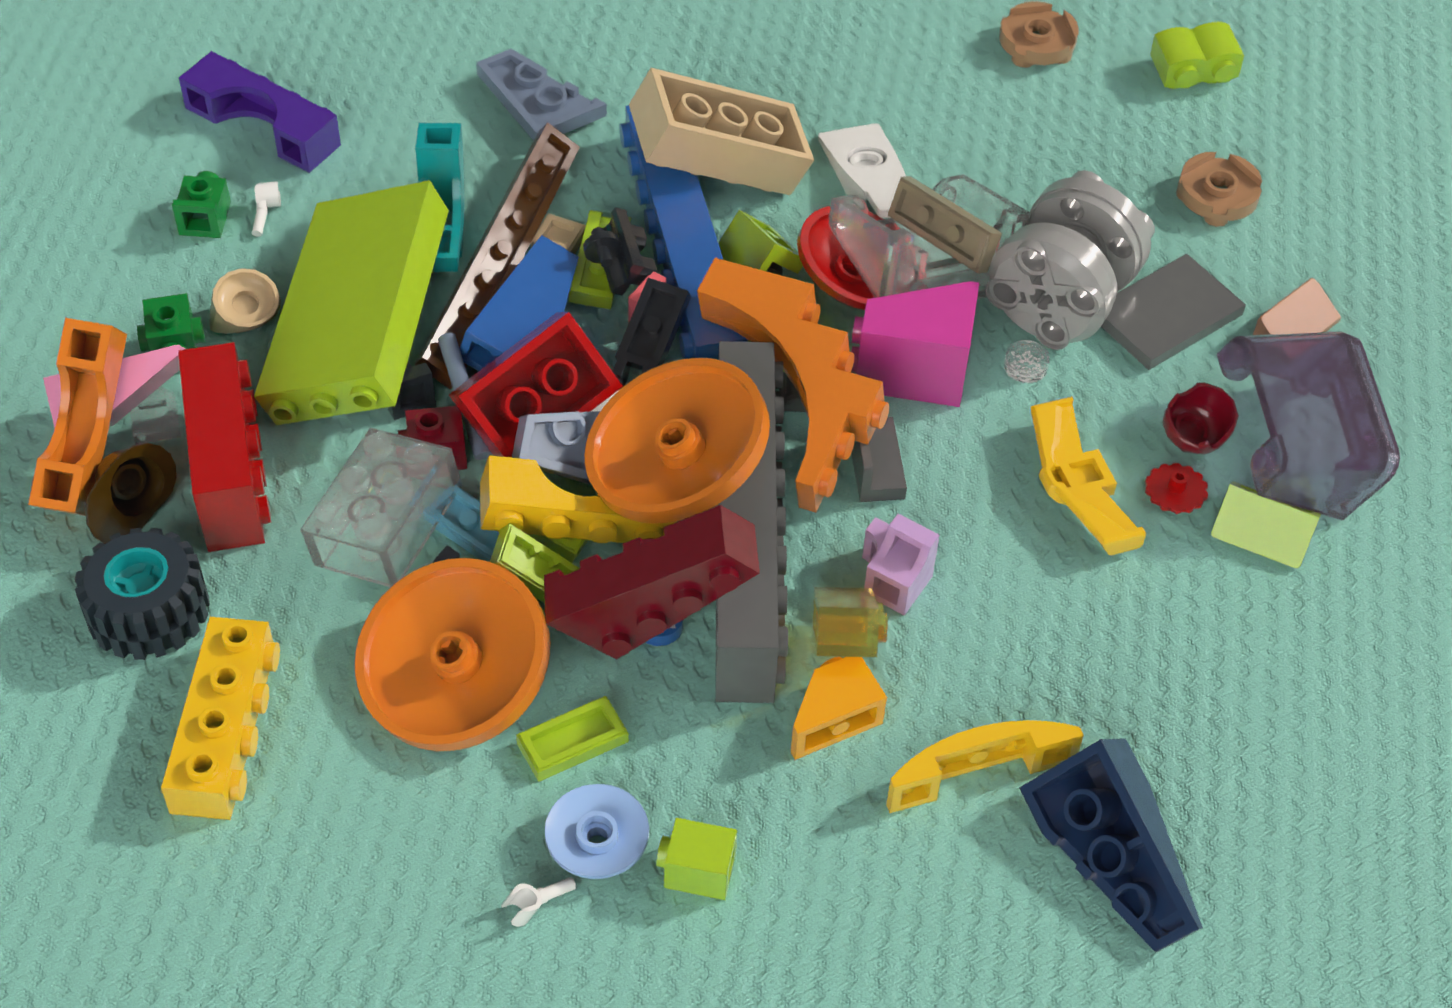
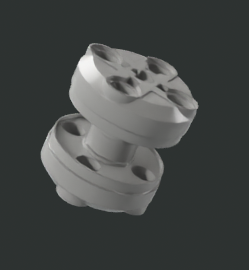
[985,170,1155,350]

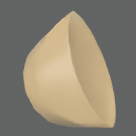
[210,268,281,334]

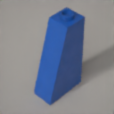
[460,235,579,371]

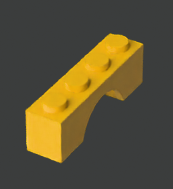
[480,455,677,543]

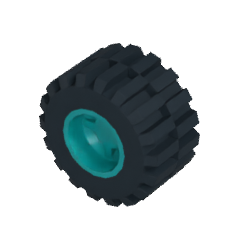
[75,528,210,660]

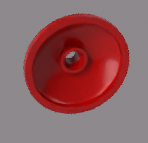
[797,205,919,310]

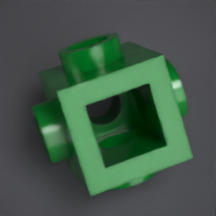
[137,293,205,352]

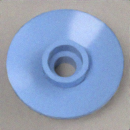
[545,784,649,879]

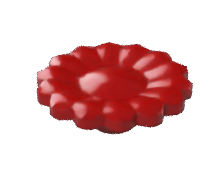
[1145,463,1208,515]

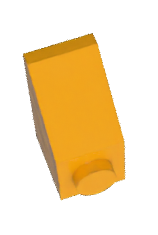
[791,652,887,760]

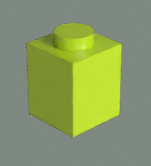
[656,817,737,900]

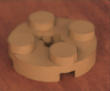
[999,2,1079,68]
[1176,152,1262,227]

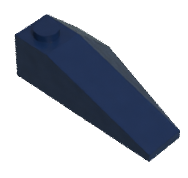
[1019,738,1203,952]

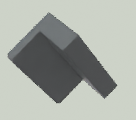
[851,417,907,502]

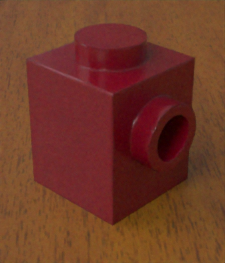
[398,406,467,475]

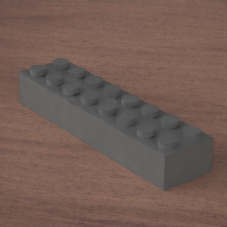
[715,341,788,703]

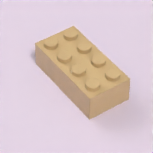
[629,68,814,195]

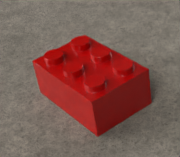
[449,312,623,458]

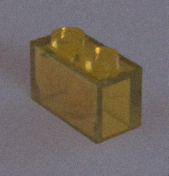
[812,587,888,657]

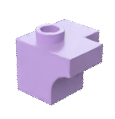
[862,514,940,615]

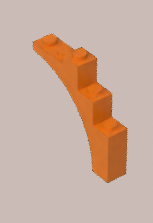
[697,258,889,513]

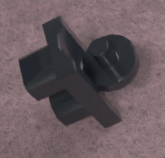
[583,207,657,295]

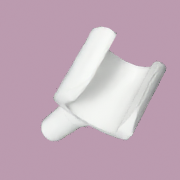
[252,181,281,237]
[501,877,576,927]

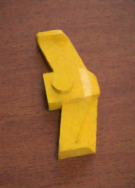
[1030,396,1146,555]

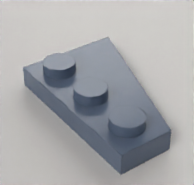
[476,49,607,141]
[512,411,600,485]

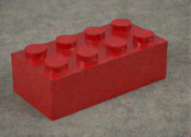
[178,342,272,552]

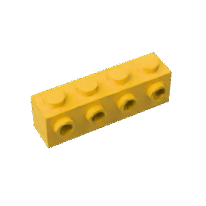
[161,616,280,820]

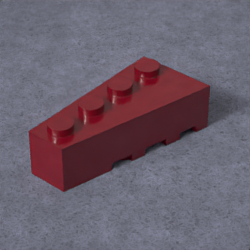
[544,505,760,660]

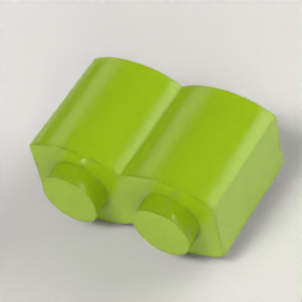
[1150,22,1244,89]

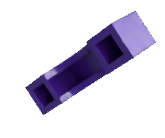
[178,51,341,173]

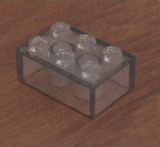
[300,427,463,587]

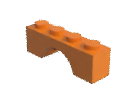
[28,318,127,516]

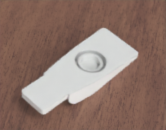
[818,123,906,219]

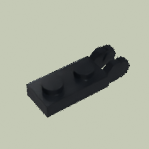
[612,278,691,390]

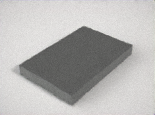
[1101,253,1246,370]

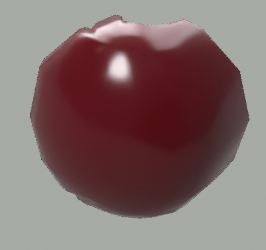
[1162,382,1239,455]

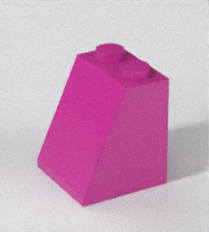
[851,281,979,407]

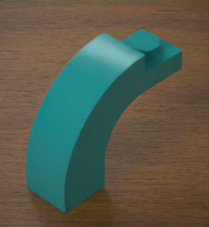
[415,123,464,272]

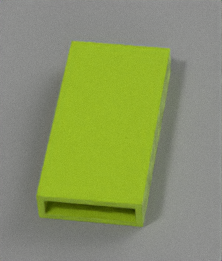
[254,180,449,426]

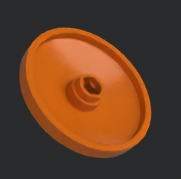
[584,358,770,524]
[355,558,550,751]

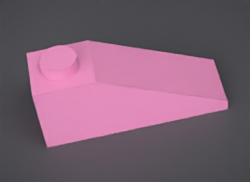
[43,344,185,428]

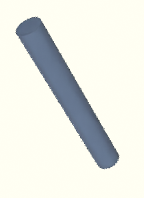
[438,333,492,460]

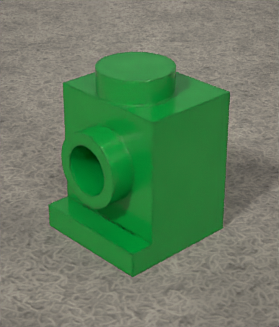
[172,171,231,238]

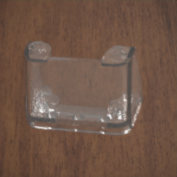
[829,174,1031,299]

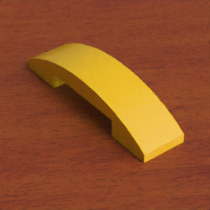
[886,720,1084,813]

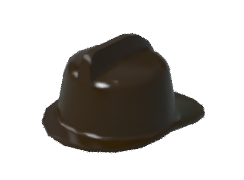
[85,443,177,544]

